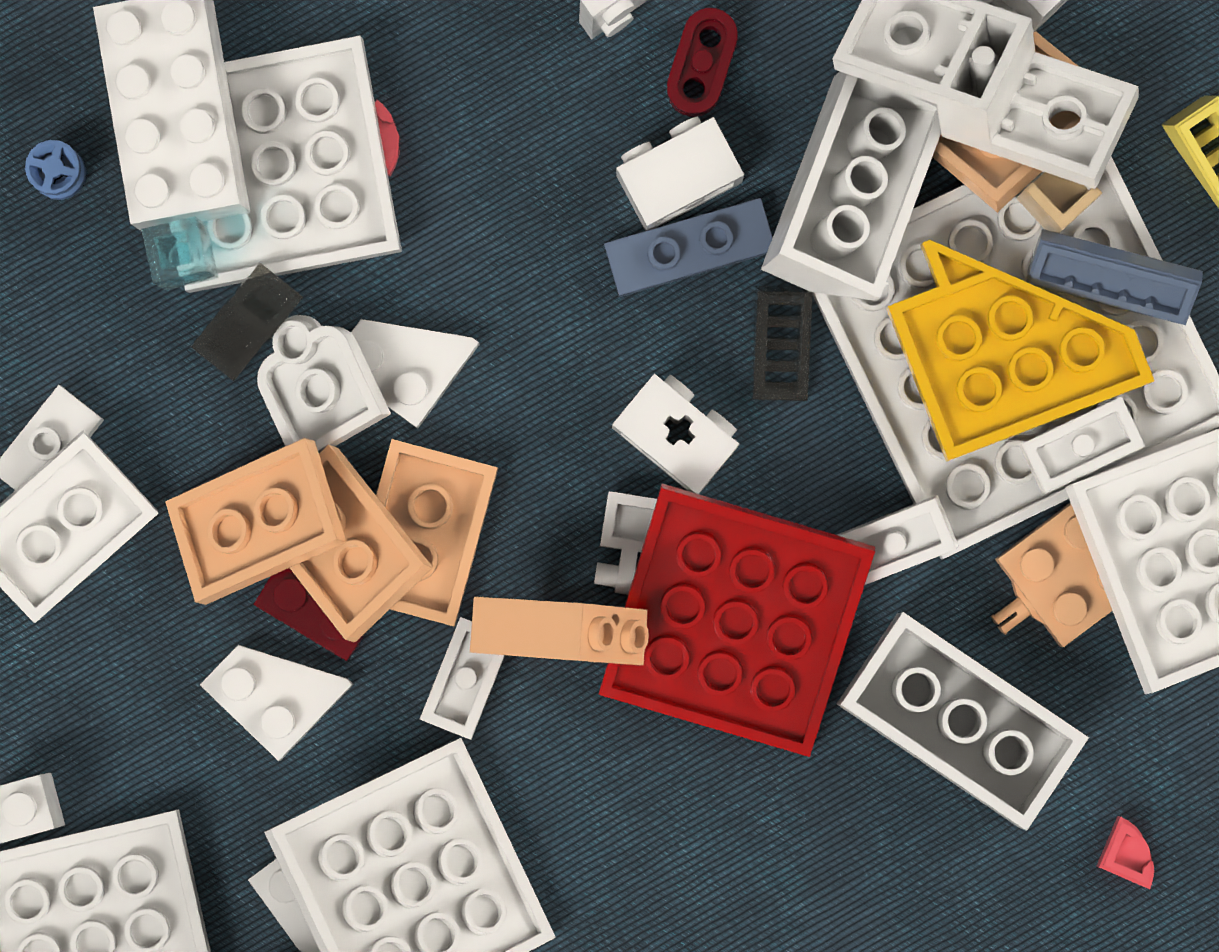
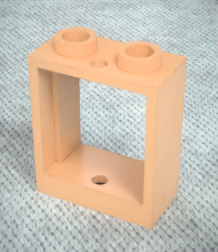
[470,597,649,666]

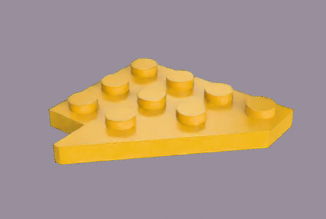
[886,240,1155,462]

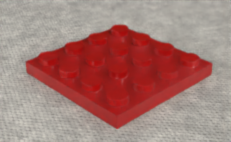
[598,483,875,757]

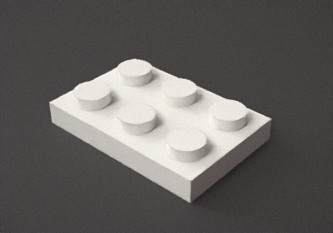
[0,430,158,623]

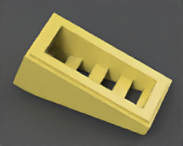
[1162,96,1219,209]

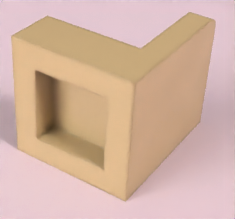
[1017,172,1102,233]

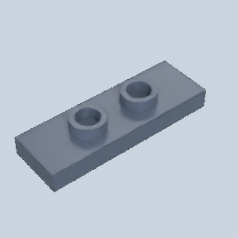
[604,198,773,298]
[1026,229,1203,325]

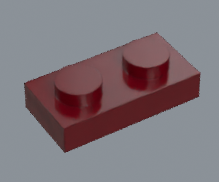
[253,568,367,662]

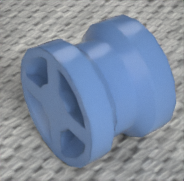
[25,140,87,200]

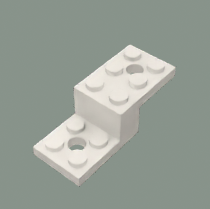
[832,0,1139,189]

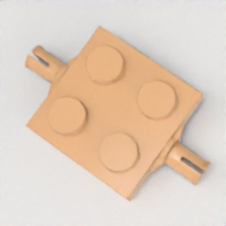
[991,502,1112,647]

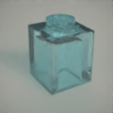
[141,216,218,291]

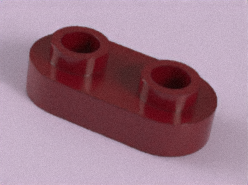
[667,8,738,117]

